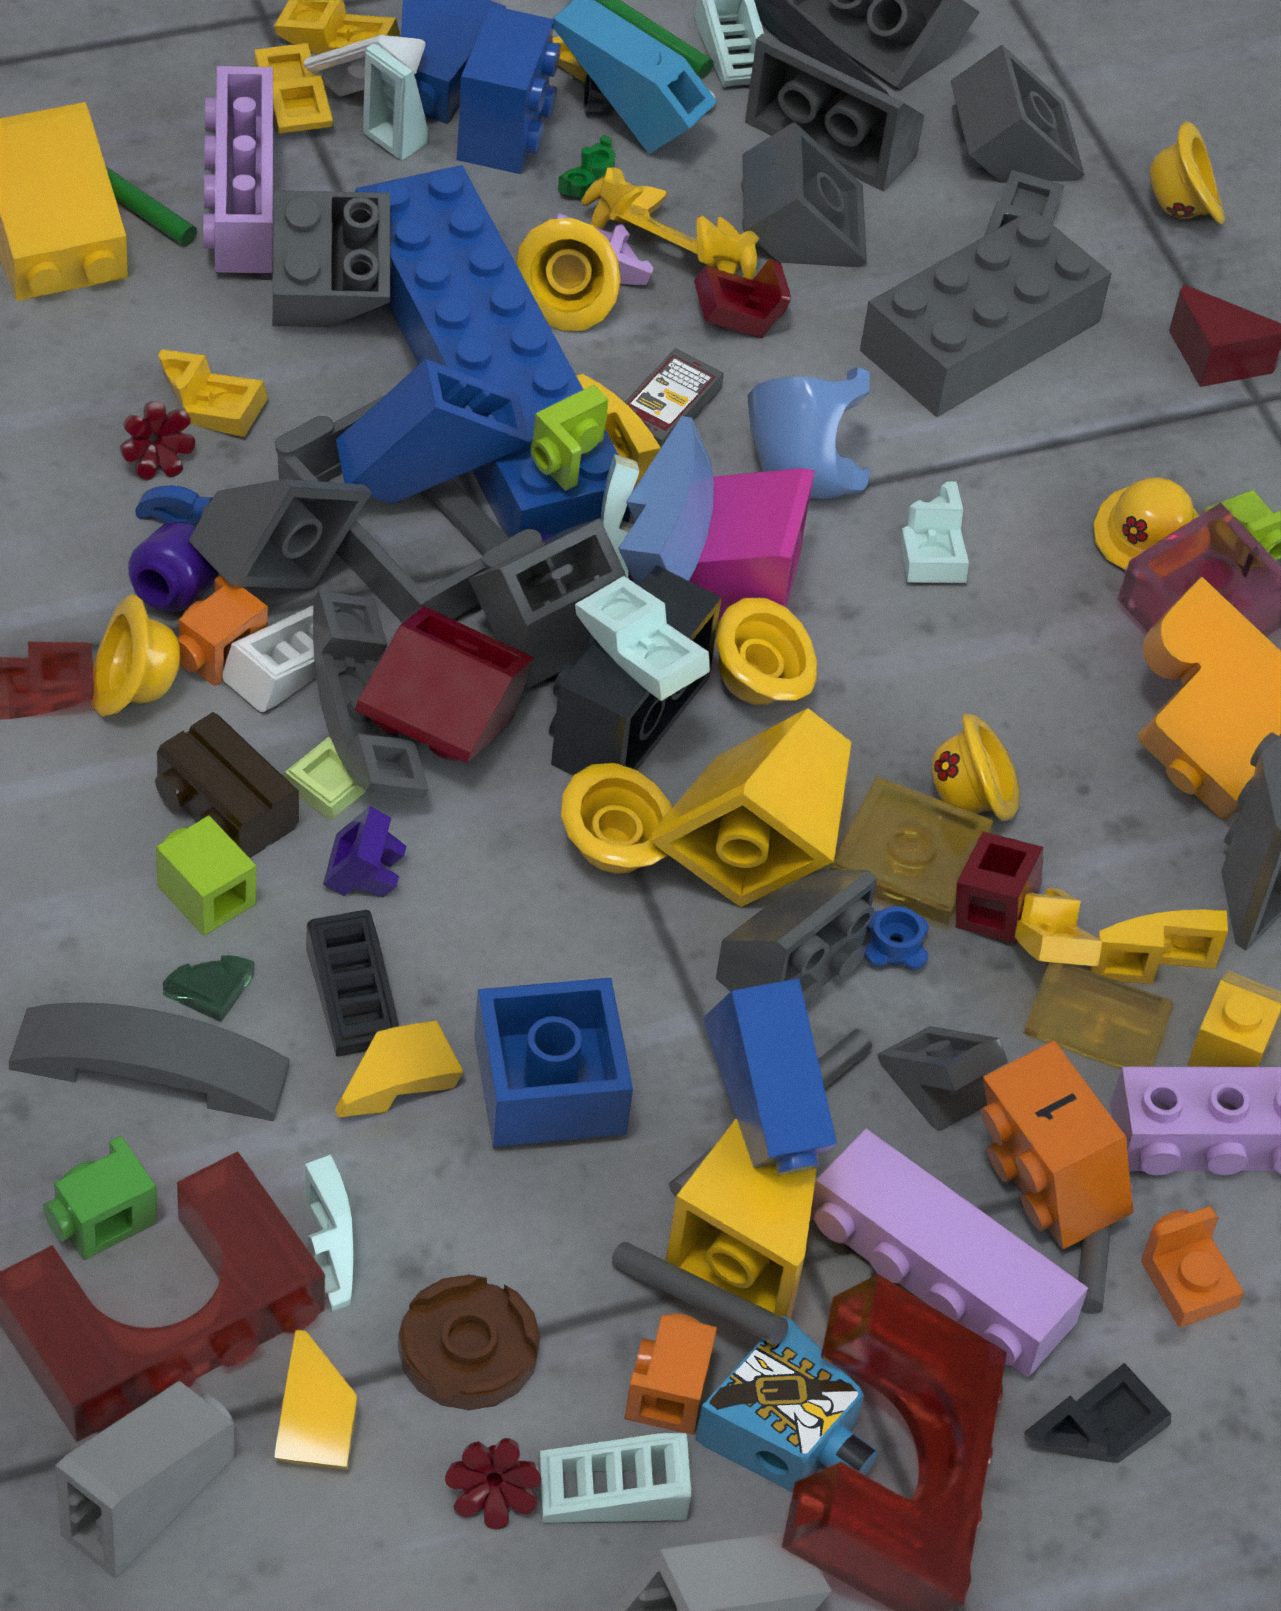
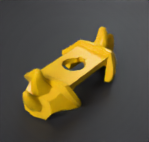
[582,167,760,280]

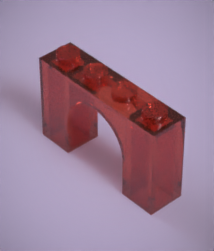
[0,1151,325,1443]
[782,1274,1007,1611]

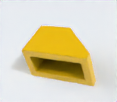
[1187,971,1281,1067]

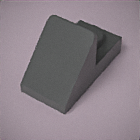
[877,1026,1008,1130]

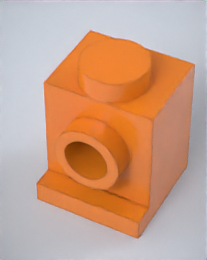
[177,575,268,687]
[624,1313,717,1435]

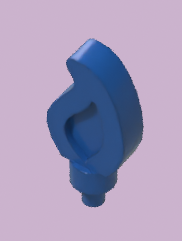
[135,485,213,527]

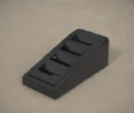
[306,910,399,1056]

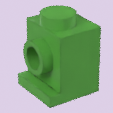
[43,1136,157,1260]

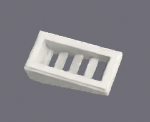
[222,606,316,712]

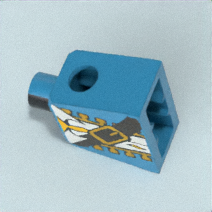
[696,1315,878,1491]

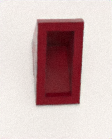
[1169,284,1281,387]

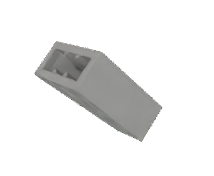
[55,1381,234,1579]
[610,1529,832,1611]

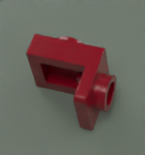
[694,259,791,338]

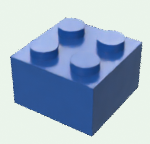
[457,5,561,174]
[474,977,633,1147]

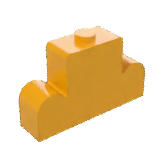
[1138,576,1281,819]

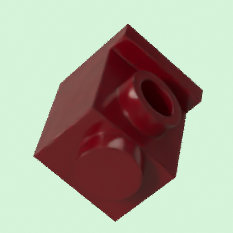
[955,831,1043,944]

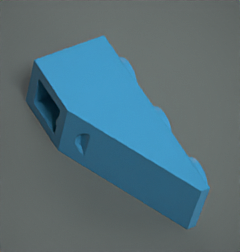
[552,0,717,154]

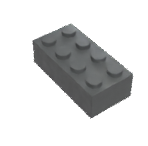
[860,209,1112,417]

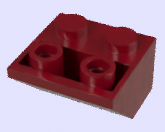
[354,606,535,764]

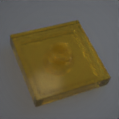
[830,776,994,926]

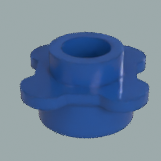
[864,906,929,970]

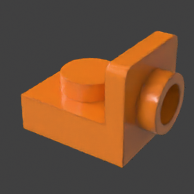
[1141,1206,1244,1328]

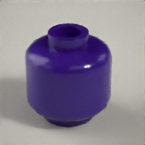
[128,522,219,613]

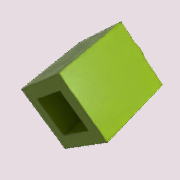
[156,815,256,936]

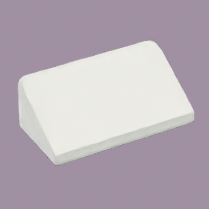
[303,35,426,97]

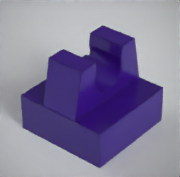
[323,806,407,897]

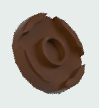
[398,1274,540,1410]

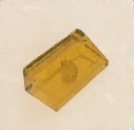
[1023,962,1174,1068]

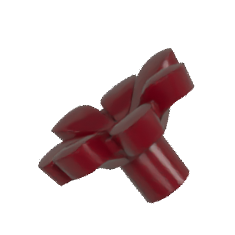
[120,401,195,479]
[445,1438,541,1529]

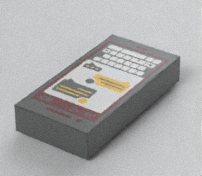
[625,348,724,447]

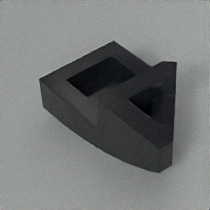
[1024,1363,1171,1463]

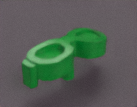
[558,135,615,198]

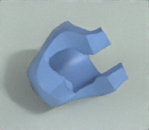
[747,367,870,500]

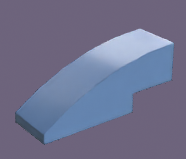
[618,416,714,585]

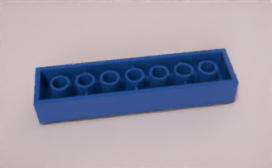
[355,165,633,538]

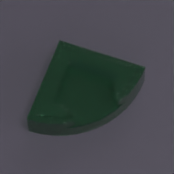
[163,955,254,1022]

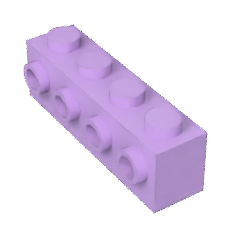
[203,66,273,273]
[1110,1067,1281,1175]
[810,1128,1088,1378]

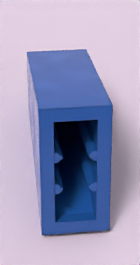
[401,0,506,124]
[336,359,529,504]
[703,978,837,1175]

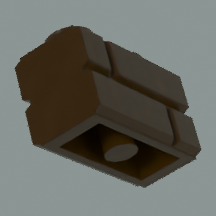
[155,712,299,858]

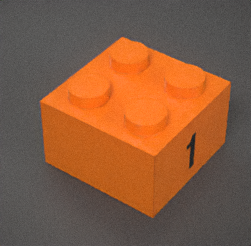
[981,1040,1134,1250]

